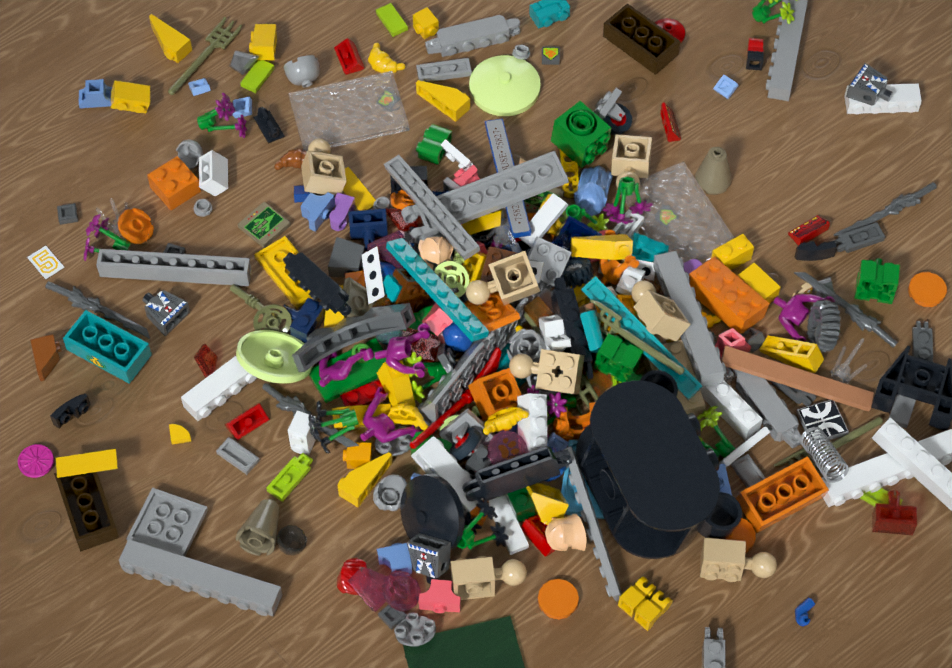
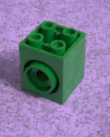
[551,101,611,168]

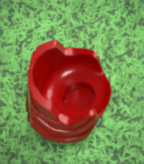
[337,558,369,595]

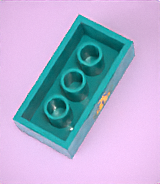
[63,310,152,384]

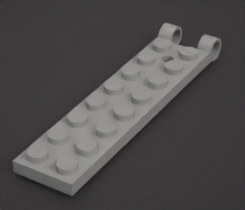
[401,151,569,244]

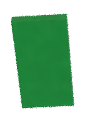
[309,338,386,403]

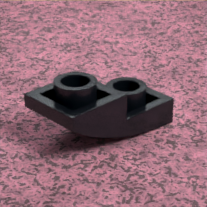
[794,241,837,261]
[50,393,91,429]

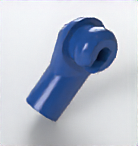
[795,598,815,626]

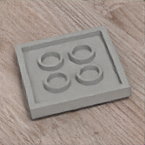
[126,488,208,557]

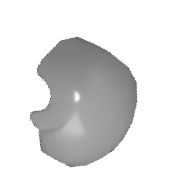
[176,139,203,169]

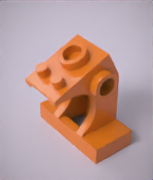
[553,402,596,441]

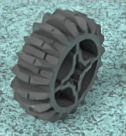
[807,300,841,352]

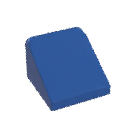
[294,185,310,203]

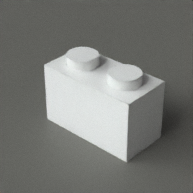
[199,150,228,196]
[288,411,316,455]

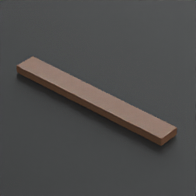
[721,346,874,412]

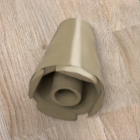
[695,147,732,195]
[236,499,280,556]

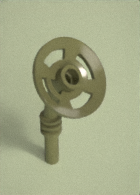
[230,284,292,333]

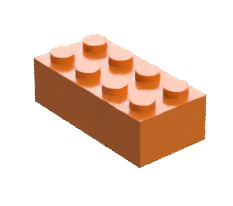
[689,256,770,335]
[736,456,829,533]

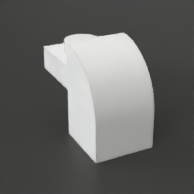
[615,267,646,295]
[539,314,571,351]

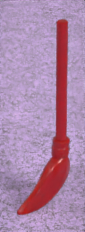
[410,347,501,449]

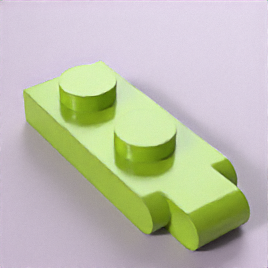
[266,453,313,502]

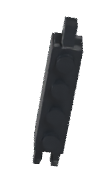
[283,252,352,316]
[551,277,593,380]
[462,446,572,502]

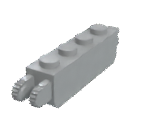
[425,15,520,57]
[733,369,801,449]
[702,627,725,668]

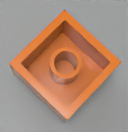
[147,156,201,210]
[468,368,522,421]

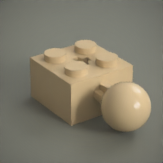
[611,135,652,194]
[301,139,346,196]
[466,251,540,305]
[631,280,691,341]
[509,349,585,394]
[700,538,777,582]
[451,556,527,600]

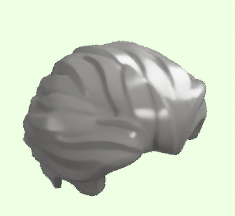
[373,474,407,511]

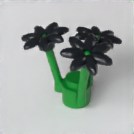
[308,401,359,454]
[457,499,509,549]

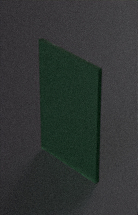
[402,616,525,668]

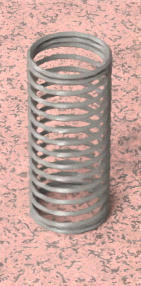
[800,427,849,483]

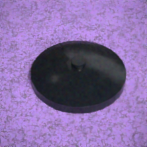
[400,474,464,551]

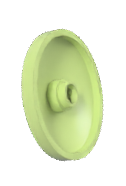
[469,55,540,116]
[236,330,313,383]

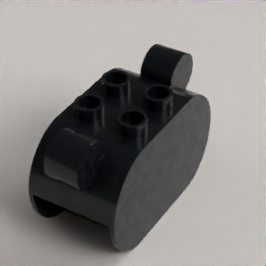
[576,370,742,559]

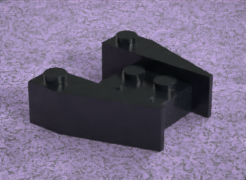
[871,346,952,431]

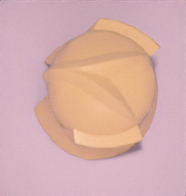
[418,237,454,271]
[545,513,586,551]

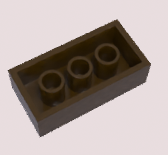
[603,3,680,75]
[54,472,119,552]

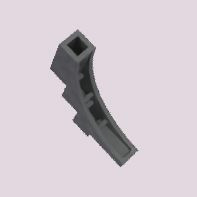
[292,303,416,372]

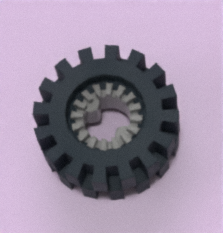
[561,257,594,288]

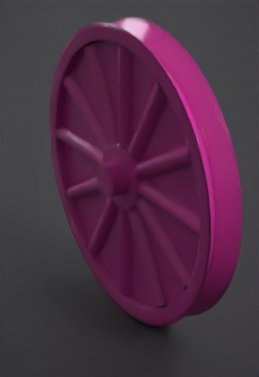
[18,444,54,478]

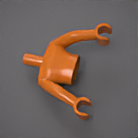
[599,229,639,286]

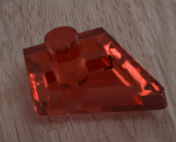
[386,209,418,232]
[194,344,218,378]

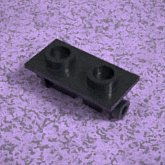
[253,107,285,144]

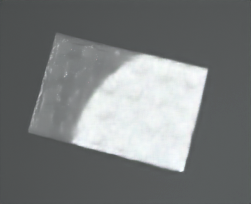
[288,71,410,151]
[621,161,734,263]

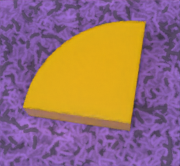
[169,424,191,445]

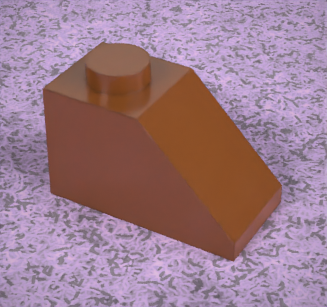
[30,334,62,381]

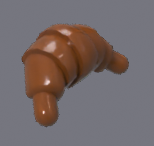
[274,148,307,170]

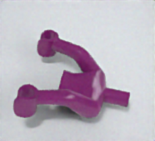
[773,294,835,342]
[374,323,430,378]
[319,348,374,387]
[360,387,422,443]

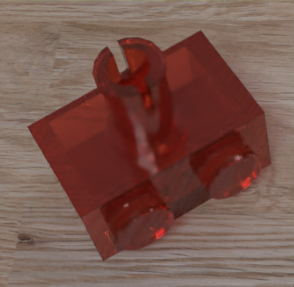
[399,327,440,362]
[872,490,917,536]

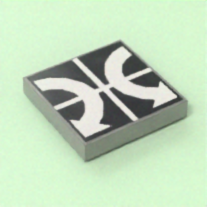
[796,400,849,445]

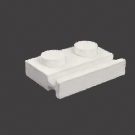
[441,139,473,169]

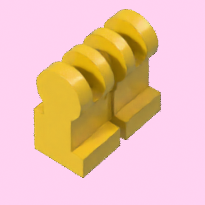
[618,576,673,631]

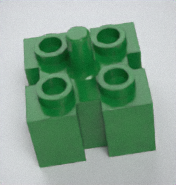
[854,258,900,304]
[594,333,643,383]

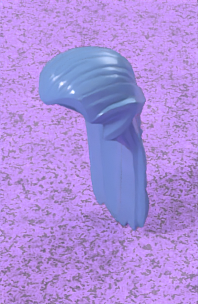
[574,165,613,216]

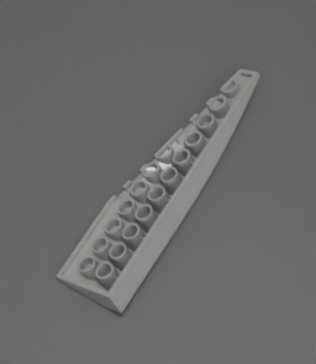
[418,280,553,433]

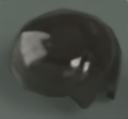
[276,525,307,556]

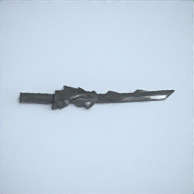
[834,182,937,236]
[794,272,898,348]
[45,281,150,339]
[262,383,359,447]

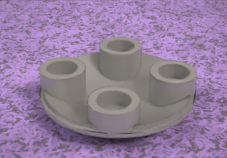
[375,426,413,456]
[394,612,436,646]

